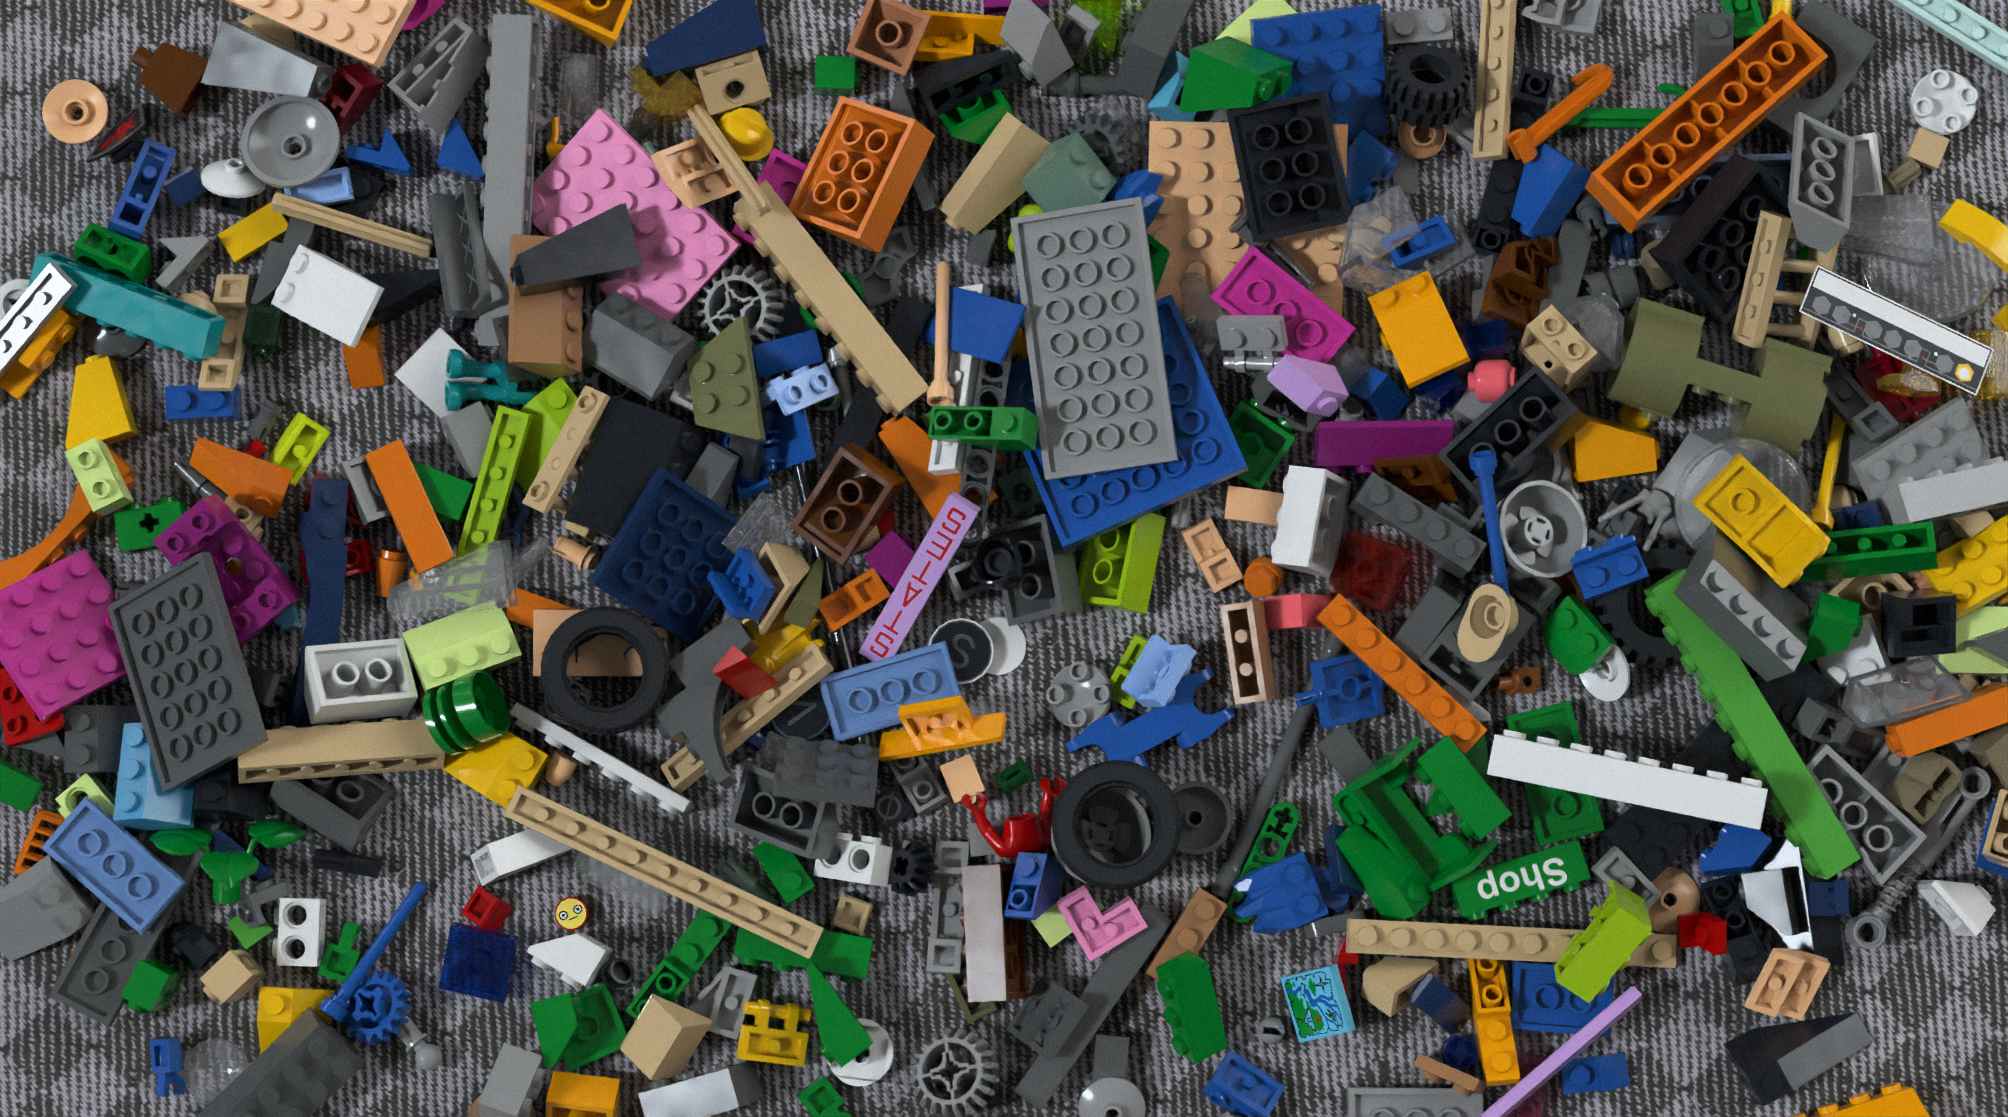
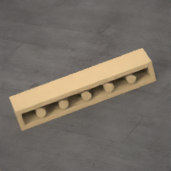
[237,716,445,784]

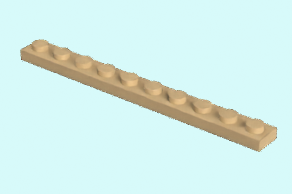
[504,785,824,959]
[1346,919,1677,968]

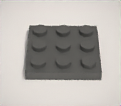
[772,736,879,808]

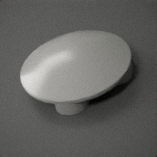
[1046,661,1112,729]

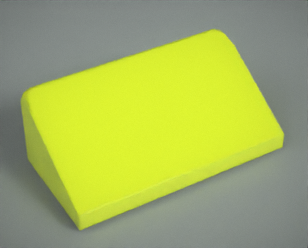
[265,412,331,487]

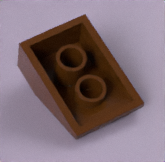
[790,442,907,566]

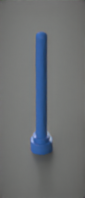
[1469,450,1510,596]
[318,881,427,1023]

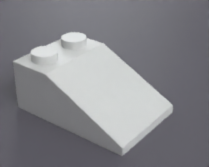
[271,244,384,348]

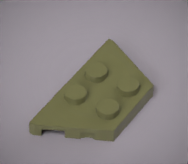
[686,316,766,442]

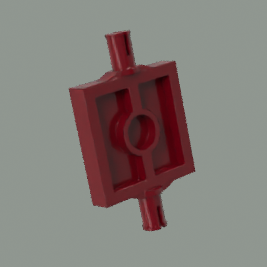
[1850,345,1942,426]

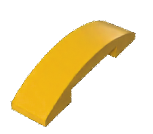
[1937,199,2008,274]

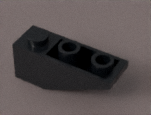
[1700,875,1767,987]

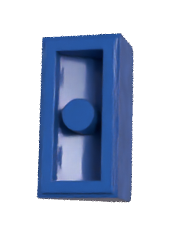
[752,329,823,378]

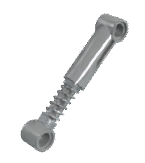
[1845,767,1991,949]

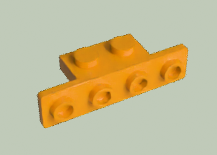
[914,10,1005,62]
[0,305,85,400]
[879,695,1007,762]

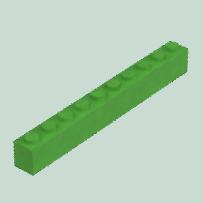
[1643,569,1861,879]

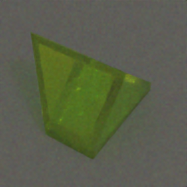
[1070,0,1122,60]

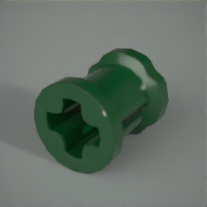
[992,756,1036,799]

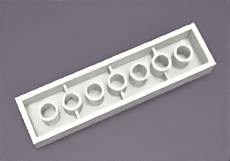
[1487,729,1768,830]

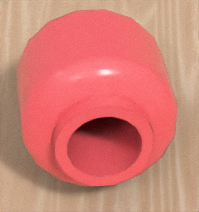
[1468,359,1518,403]

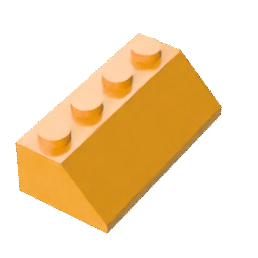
[1788,1082,1930,1117]

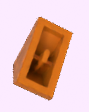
[343,323,386,390]

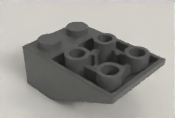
[1419,577,1537,702]

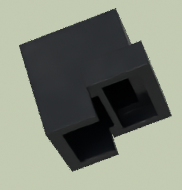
[1881,588,1956,658]

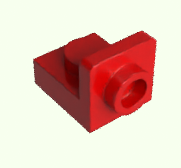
[1677,911,1727,955]

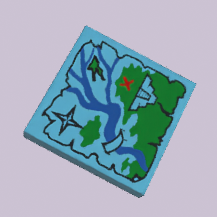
[1280,964,1356,1043]

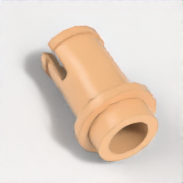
[552,534,597,570]

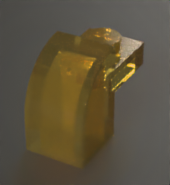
[628,65,704,123]

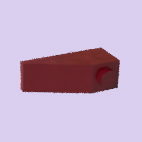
[299,63,384,150]

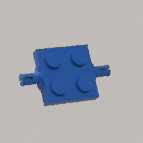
[1295,652,1387,728]

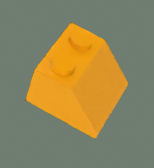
[546,1071,620,1117]

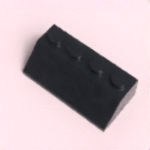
[1437,364,1589,505]

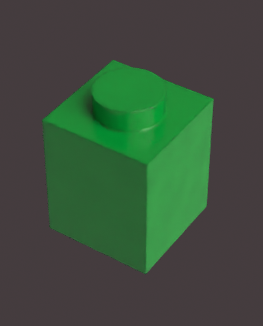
[815,55,862,97]

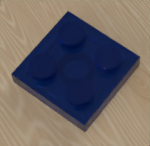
[439,922,519,1003]

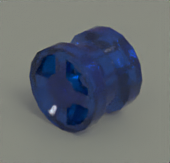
[1441,1035,1477,1070]

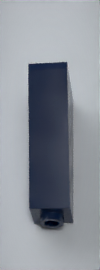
[642,0,769,85]

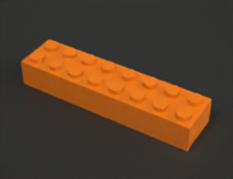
[1585,10,1828,234]

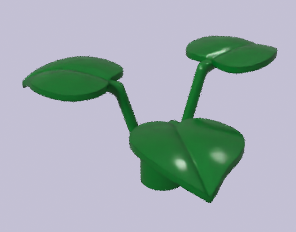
[149,818,308,904]

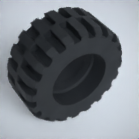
[1590,540,1696,670]

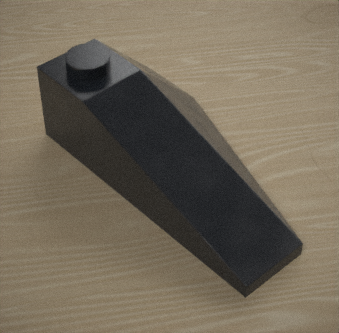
[1723,1012,1873,1106]

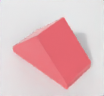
[1264,593,1331,631]

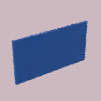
[918,285,1027,364]

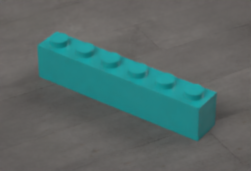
[28,251,227,361]

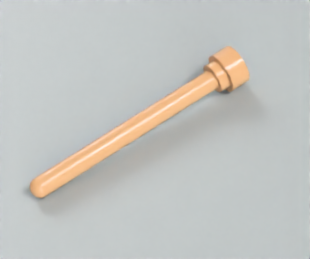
[927,261,954,406]

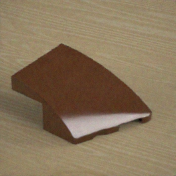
[1482,235,1558,333]

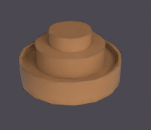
[1397,121,1446,160]

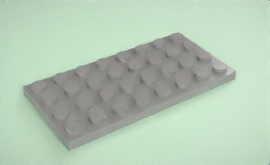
[1010,197,1178,481]

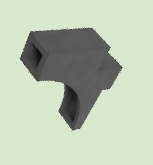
[654,616,760,789]

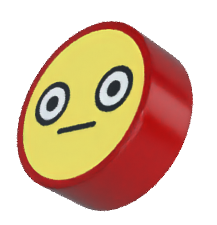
[554,897,589,930]

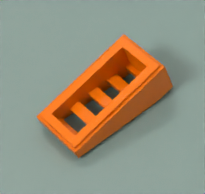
[13,808,65,875]

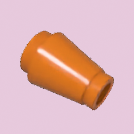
[375,548,408,598]

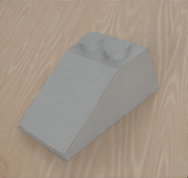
[0,855,95,962]

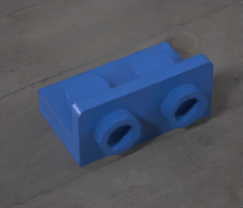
[1570,534,1649,603]
[1202,1049,1286,1117]

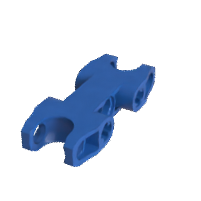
[1065,667,1235,769]

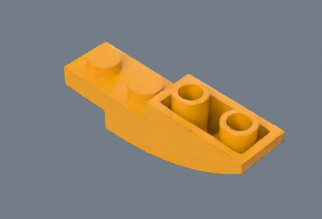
[1467,958,1521,1087]

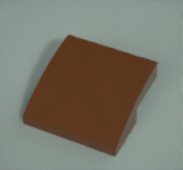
[1373,453,1464,505]

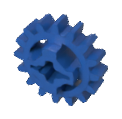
[342,970,412,1046]

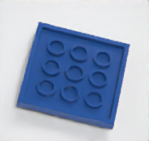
[1250,3,1389,140]

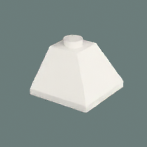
[1912,880,1996,936]

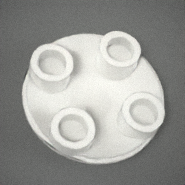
[1910,69,1978,135]

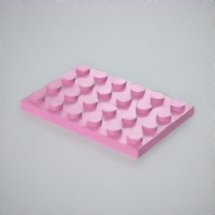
[532,108,742,324]

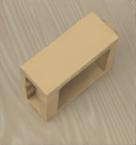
[1519,304,1598,395]

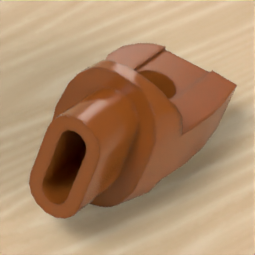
[1488,667,1541,696]

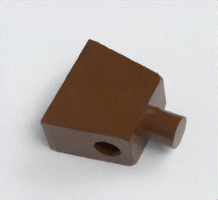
[132,42,208,121]

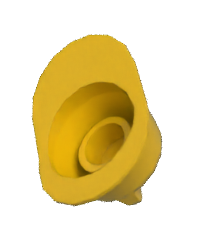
[698,107,774,161]

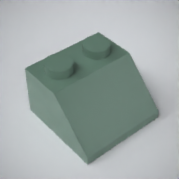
[1020,131,1117,213]

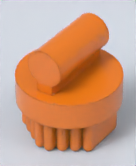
[1244,555,1285,598]

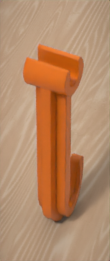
[1505,63,1614,164]

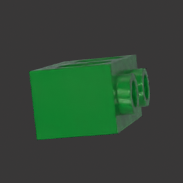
[73,222,153,285]

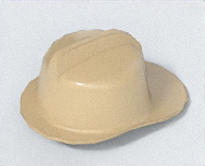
[1457,583,1519,663]

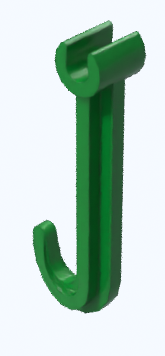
[1558,83,1687,132]

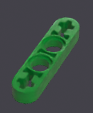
[1226,802,1299,923]

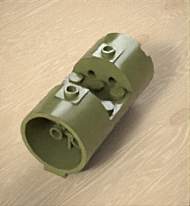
[1604,296,1833,458]

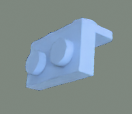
[759,363,839,416]
[1121,634,1197,707]

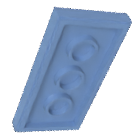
[819,641,961,742]
[41,796,188,935]

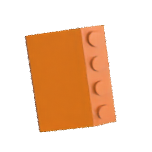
[788,96,935,254]

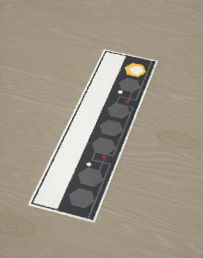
[1799,265,1994,396]

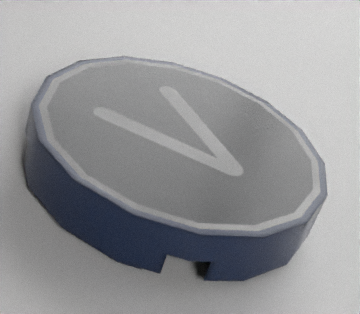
[771,682,830,741]

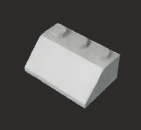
[1271,465,1351,579]
[304,638,418,724]

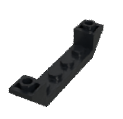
[1469,66,1555,257]

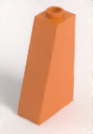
[878,416,998,522]
[1885,682,2008,758]

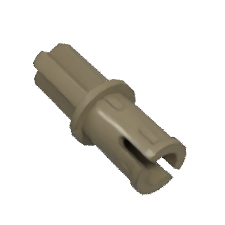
[1861,159,1922,210]

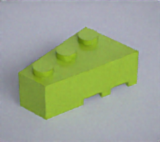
[1554,878,1652,1003]

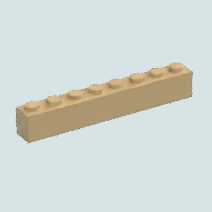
[733,180,929,417]

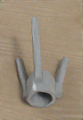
[1598,489,1672,551]

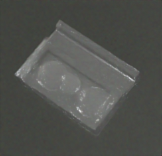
[721,492,795,557]

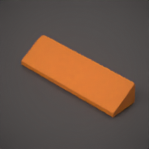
[365,439,454,575]

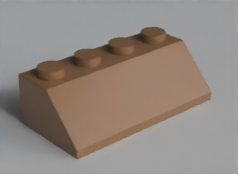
[508,234,584,379]

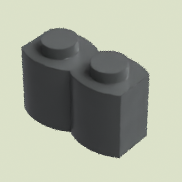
[1251,370,1322,432]

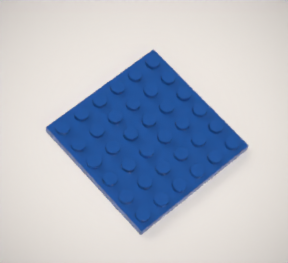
[991,294,1249,551]

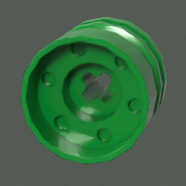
[422,670,510,756]

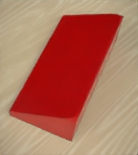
[712,645,779,700]

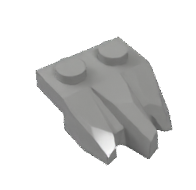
[1521,0,1603,38]

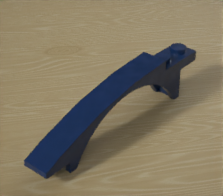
[282,477,349,728]

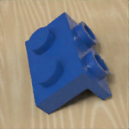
[707,547,776,621]

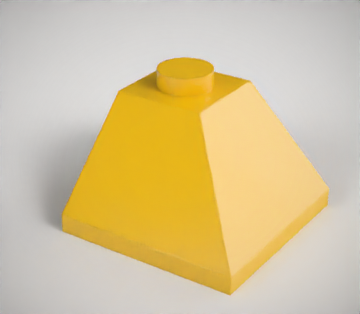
[257,986,335,1053]

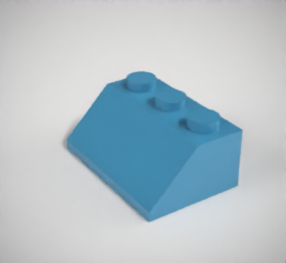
[113,722,196,831]

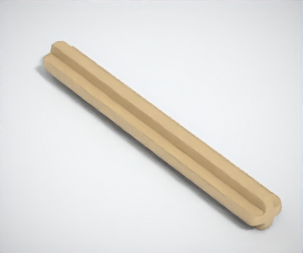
[687,104,772,217]
[271,192,433,258]

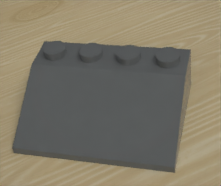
[1674,523,1809,682]

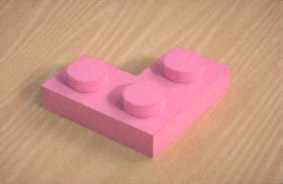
[1055,885,1148,961]

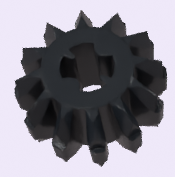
[888,839,940,897]

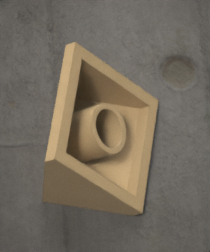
[620,993,712,1080]

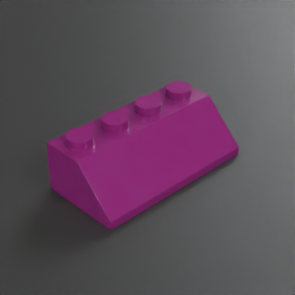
[1313,420,1453,475]

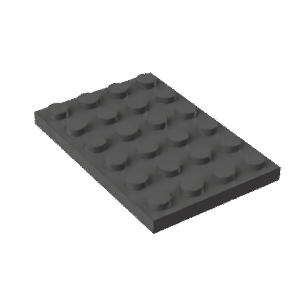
[107,552,268,793]

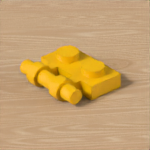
[736,999,811,1067]

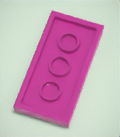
[1210,245,1356,364]

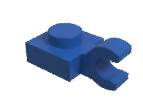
[150,1037,186,1097]

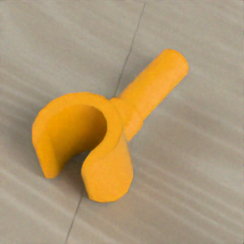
[546,117,566,161]

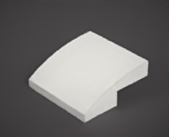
[394,327,487,418]

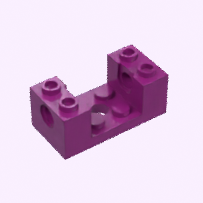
[152,494,304,645]

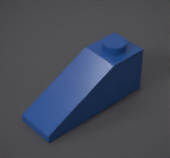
[107,138,177,242]

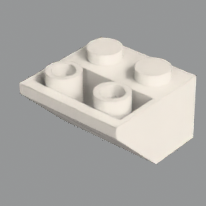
[527,933,613,988]

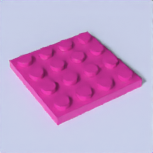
[0,548,127,721]

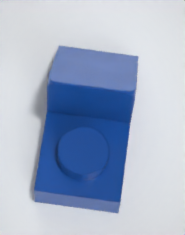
[344,127,415,179]
[1382,215,1456,271]
[1559,1052,1630,1095]

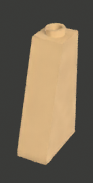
[938,112,1051,235]

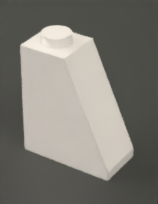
[470,829,572,887]

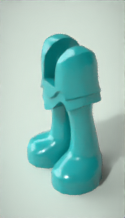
[445,349,540,411]

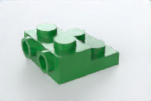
[1228,396,1299,490]

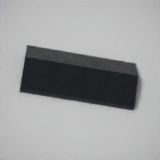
[1762,836,1845,966]

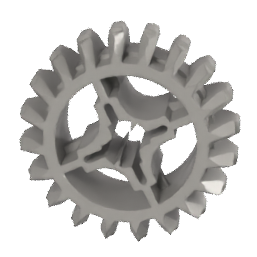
[696,265,785,346]
[909,1028,999,1117]

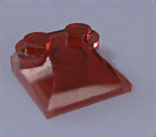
[1324,529,1412,614]

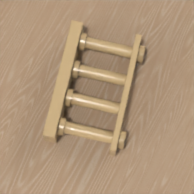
[1731,210,1840,351]
[522,385,610,542]

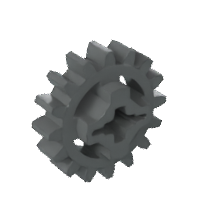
[1066,112,1131,179]

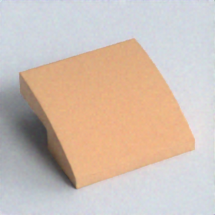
[651,136,739,210]
[1744,948,1831,1021]

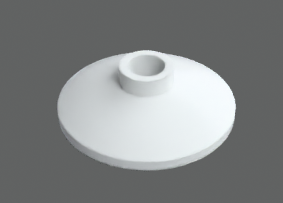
[201,158,268,198]
[1579,645,1630,701]

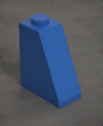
[1511,142,1592,239]

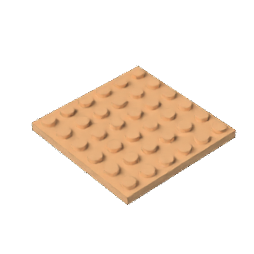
[1147,121,1348,321]

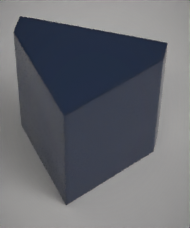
[163,166,207,208]

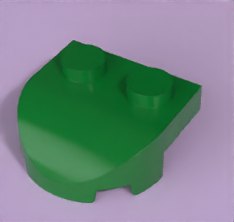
[1543,594,1617,675]

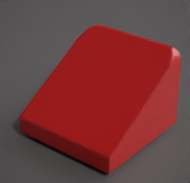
[461,885,513,934]

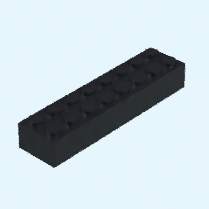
[1598,662,1836,881]

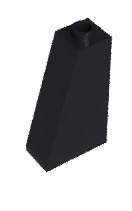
[510,203,642,297]

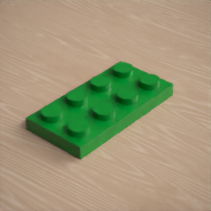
[1504,701,1605,846]

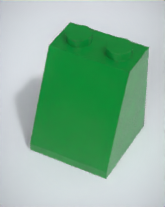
[1179,36,1293,112]

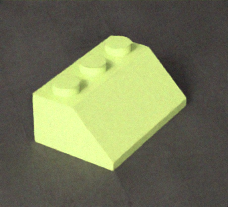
[402,599,522,694]

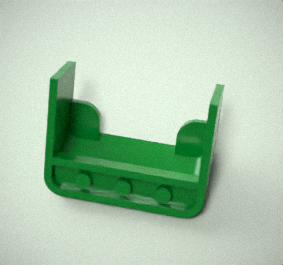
[1333,736,1499,894]

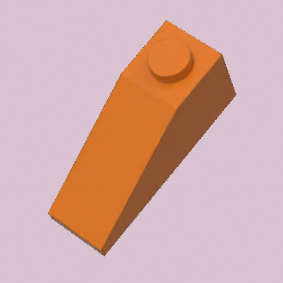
[189,437,294,519]

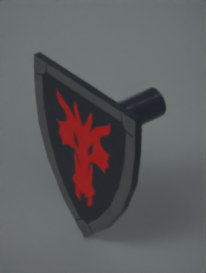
[86,102,147,163]

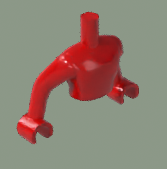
[961,776,1065,858]

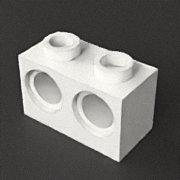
[813,832,893,887]
[272,898,327,967]

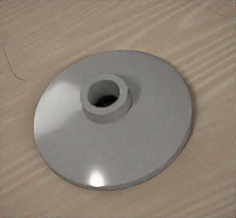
[1078,1076,1146,1117]

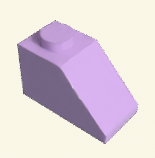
[1266,354,1349,417]

